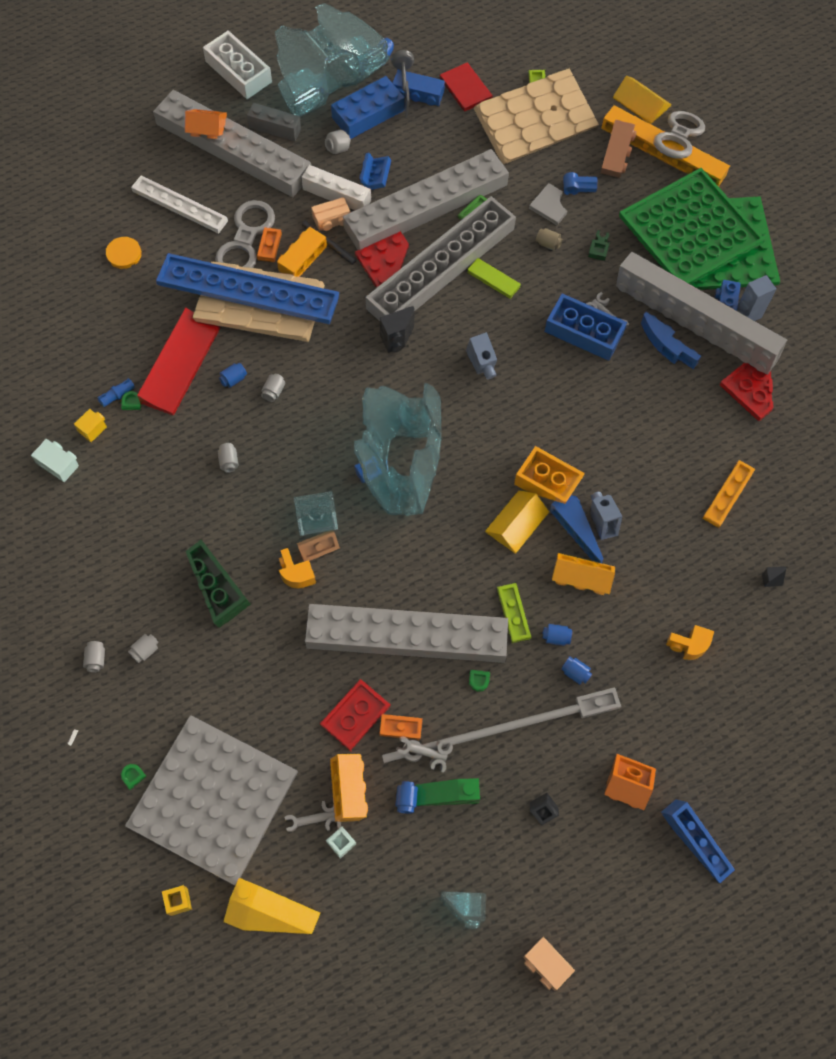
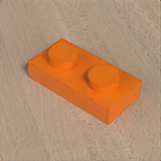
[257,227,282,262]
[380,714,423,740]

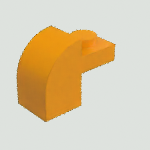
[279,548,316,588]
[666,625,714,660]

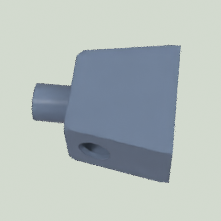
[466,332,497,380]
[590,492,622,540]

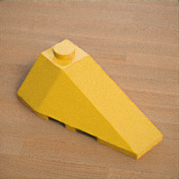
[224,878,320,934]

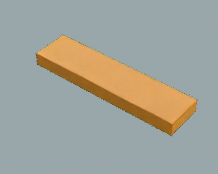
[702,460,755,528]

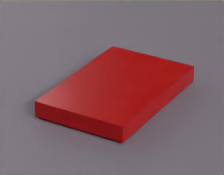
[440,62,493,112]
[320,679,391,751]

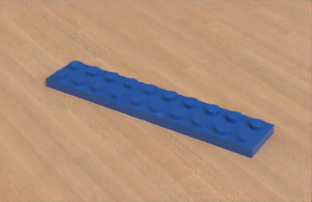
[156,253,339,325]

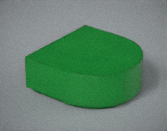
[121,391,141,410]
[469,669,490,692]
[121,764,147,790]

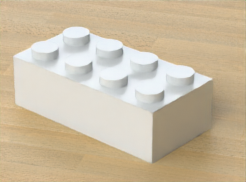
[203,31,272,99]

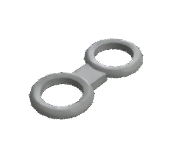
[654,111,705,159]
[215,200,275,268]

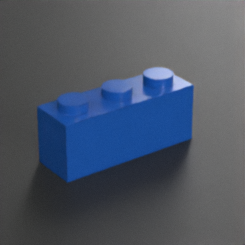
[393,69,445,106]

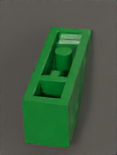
[416,778,480,806]

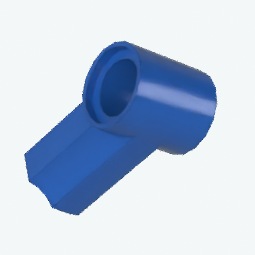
[563,172,597,195]

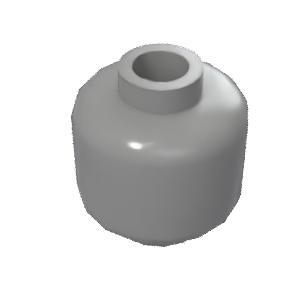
[325,130,351,154]

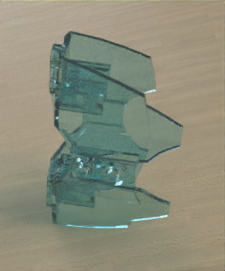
[275,3,389,117]
[354,383,443,516]

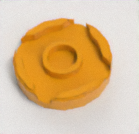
[106,237,142,269]

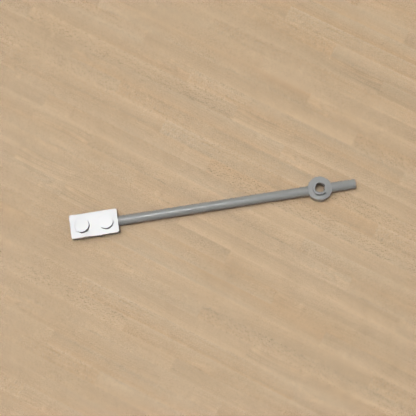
[382,687,621,763]

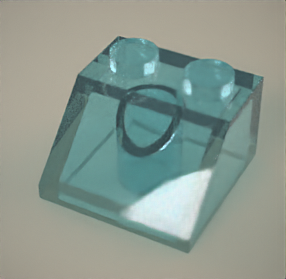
[294,491,338,536]
[440,892,486,929]

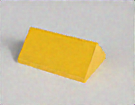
[613,76,671,124]
[485,490,549,554]

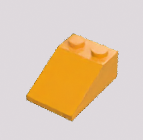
[514,446,585,504]

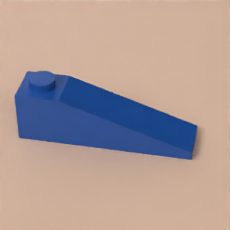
[549,495,603,563]
[661,799,735,883]

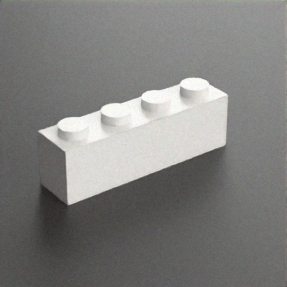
[302,165,371,210]

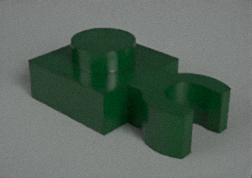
[588,230,609,261]

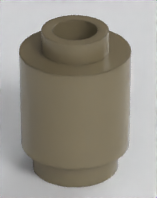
[536,228,563,251]

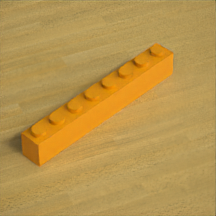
[601,105,730,187]

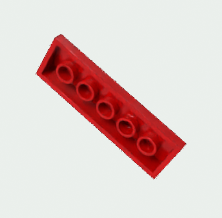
[137,308,220,416]

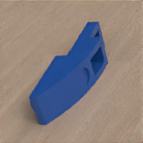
[641,312,701,369]

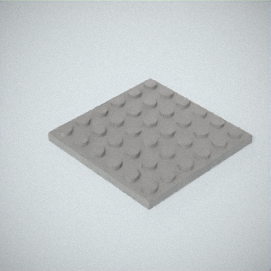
[125,715,298,886]

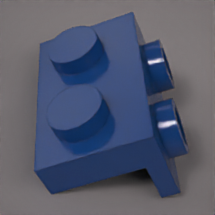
[360,153,391,190]
[714,280,741,311]

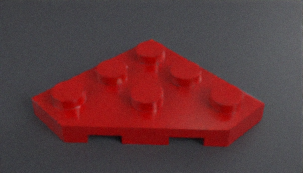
[355,231,409,288]
[720,363,773,421]

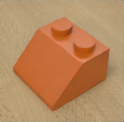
[185,109,227,139]
[604,754,656,810]

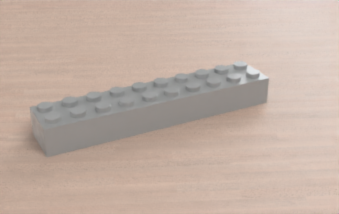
[153,90,311,197]
[343,149,509,250]
[366,196,516,321]
[616,252,787,375]
[305,604,508,663]

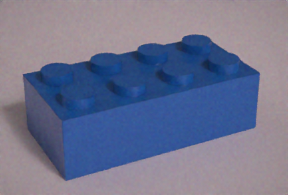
[331,76,405,139]
[544,294,627,361]

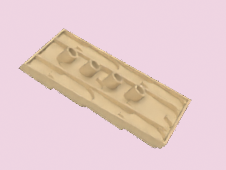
[474,68,599,165]
[193,262,325,342]

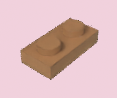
[297,529,340,562]

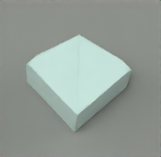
[326,827,356,858]

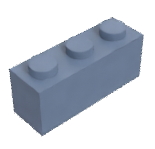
[737,275,776,321]

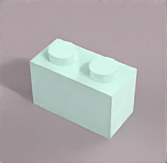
[31,439,79,482]

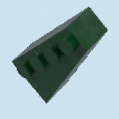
[185,540,251,628]

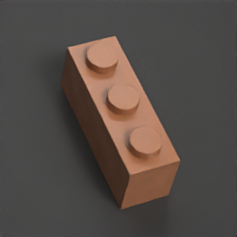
[601,120,637,178]

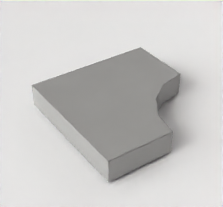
[529,183,567,225]

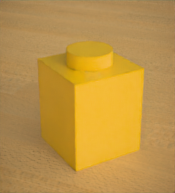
[74,409,107,442]
[162,885,192,916]

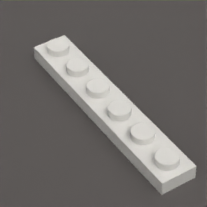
[131,176,228,234]

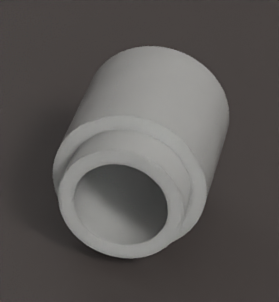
[261,374,285,402]
[217,443,239,472]
[128,634,159,663]
[83,641,105,672]

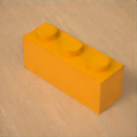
[277,227,327,277]
[552,553,615,595]
[330,754,368,822]

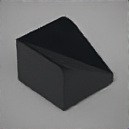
[762,566,786,587]
[530,793,559,826]

